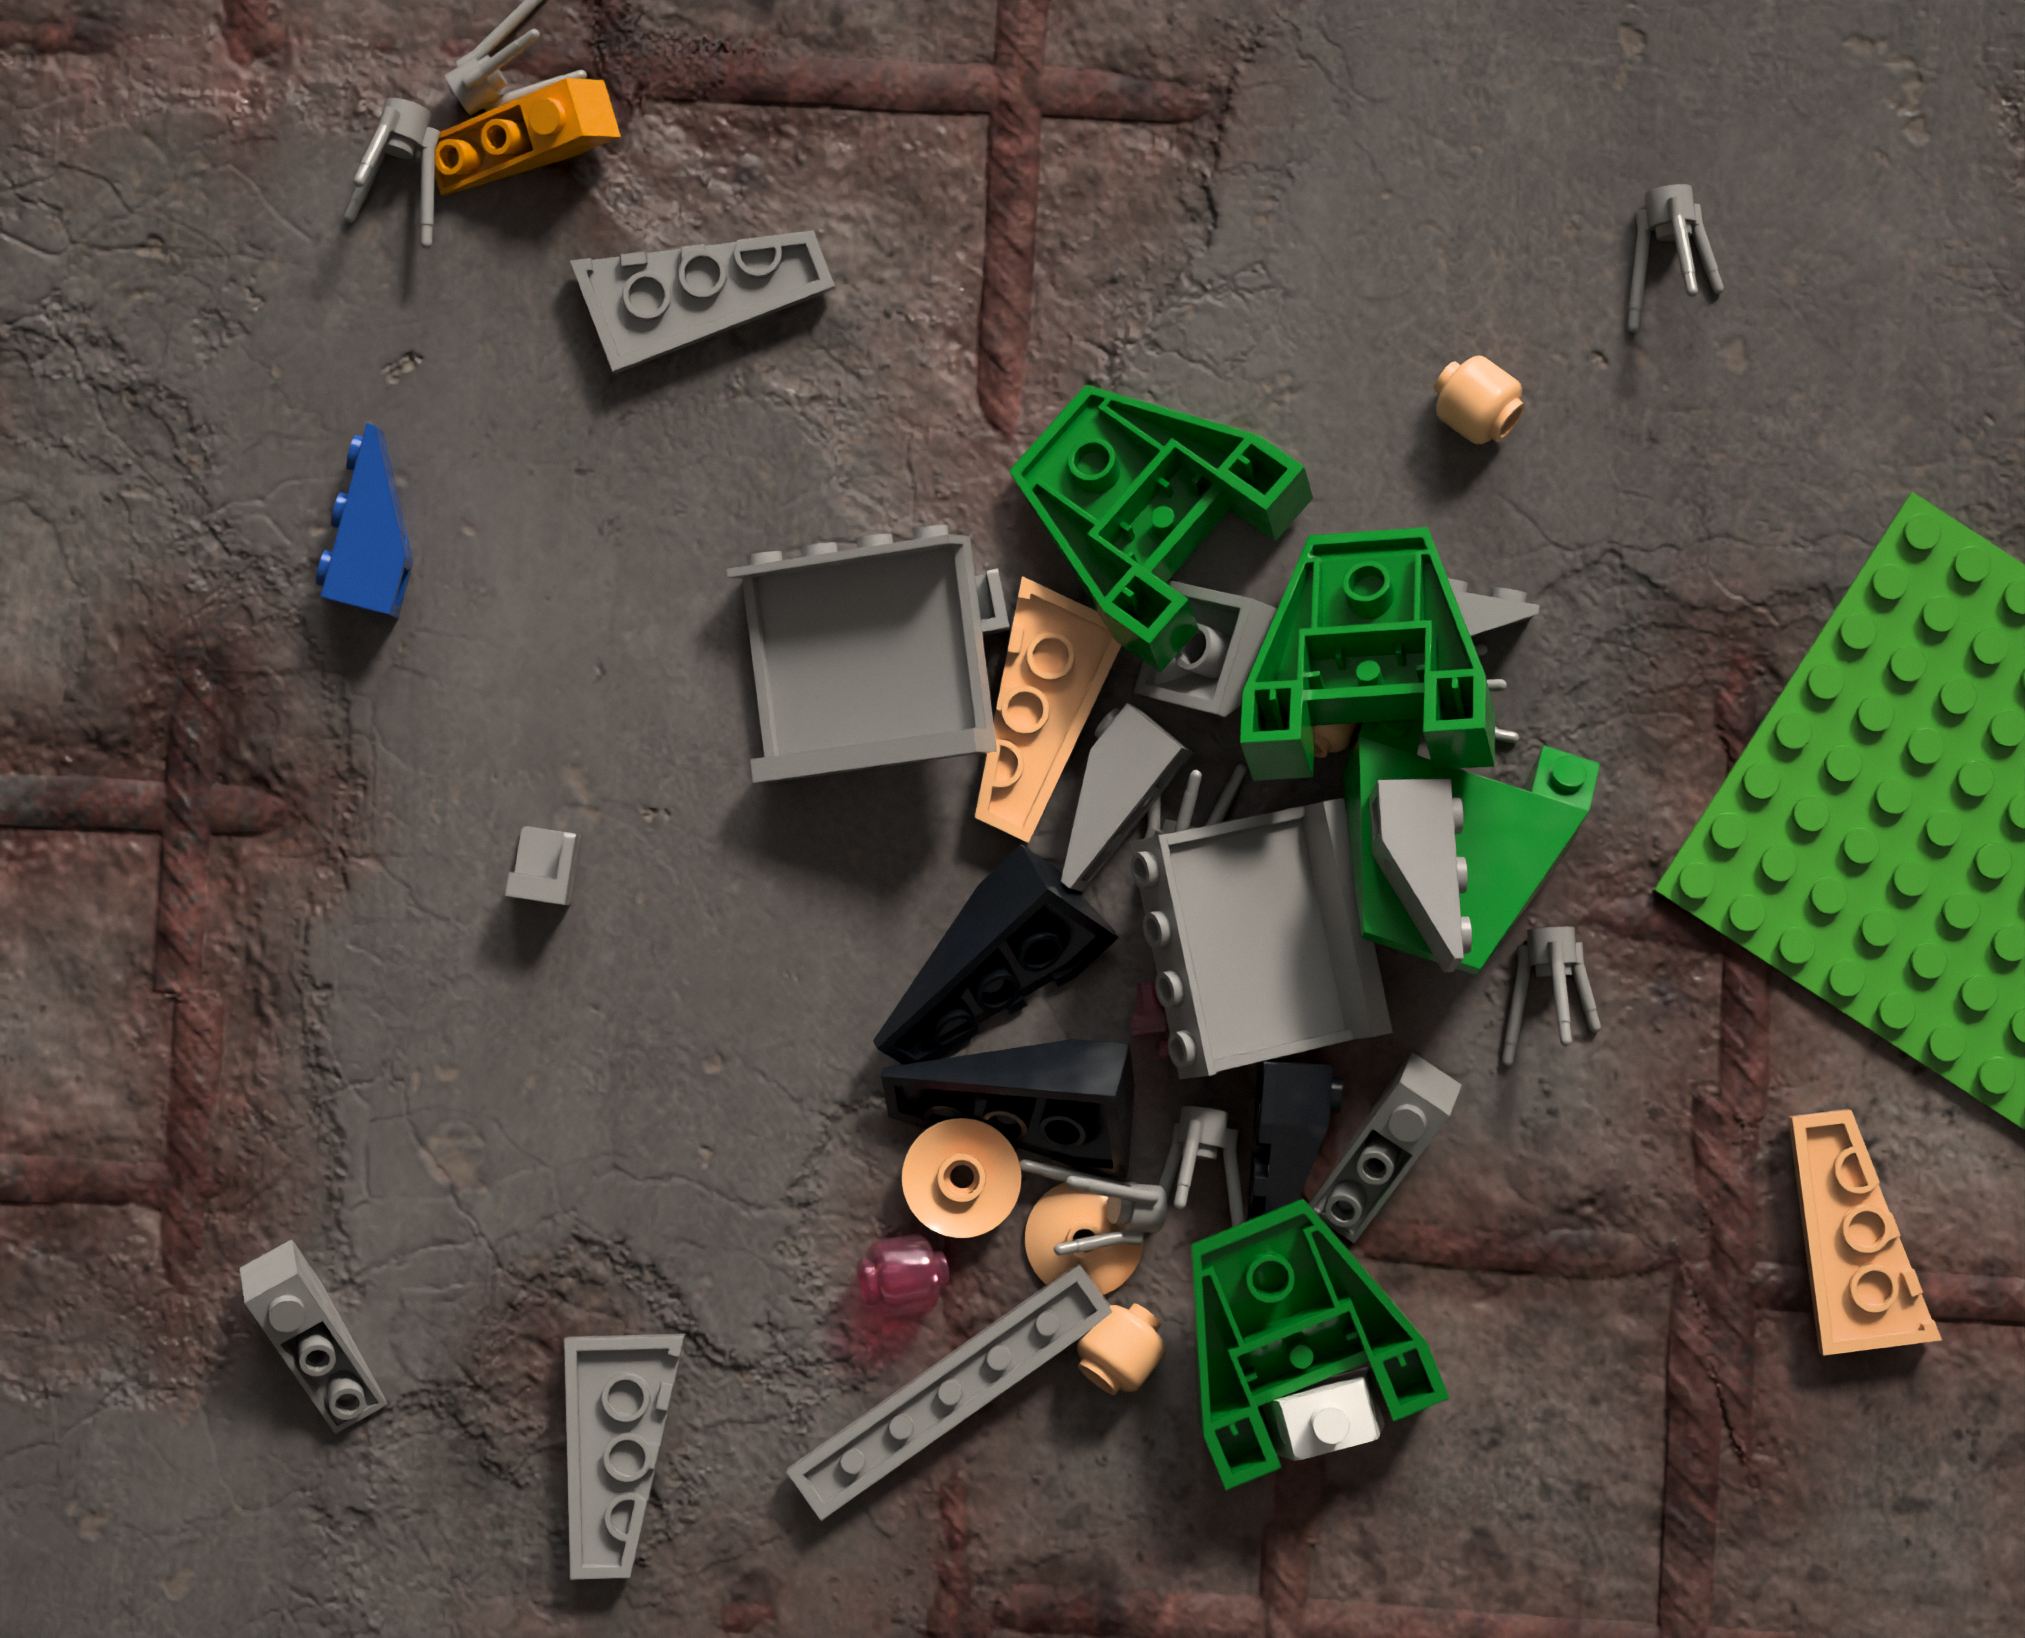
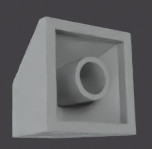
[1133,580,1277,717]

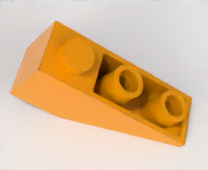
[435,78,621,196]

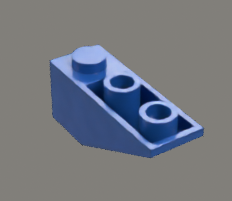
[316,423,414,619]

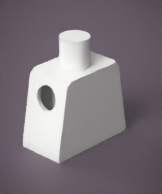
[1262,1367,1385,1461]

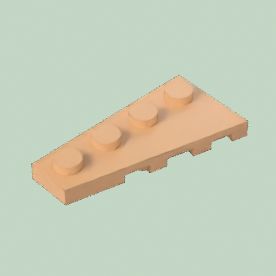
[975,576,1121,843]
[1788,1109,1942,1356]

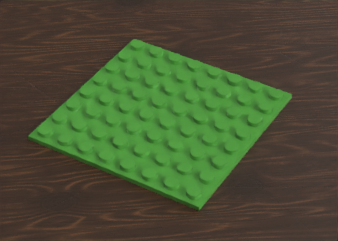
[1653,492,2025,1131]

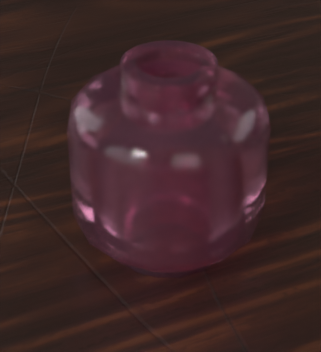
[857,1234,949,1318]

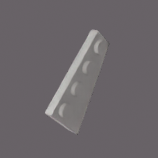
[570,230,836,374]
[564,1334,686,1580]

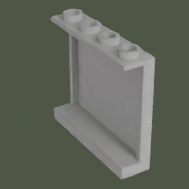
[726,525,997,783]
[1130,798,1393,1079]

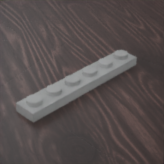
[786,1262,1113,1521]

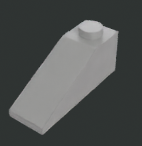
[1061,703,1194,892]

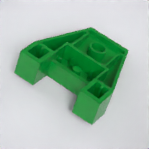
[1009,385,1313,673]
[1240,527,1495,781]
[1342,719,1600,975]
[1191,1199,1450,1490]

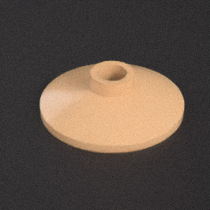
[902,1118,1021,1238]
[1025,1182,1144,1295]

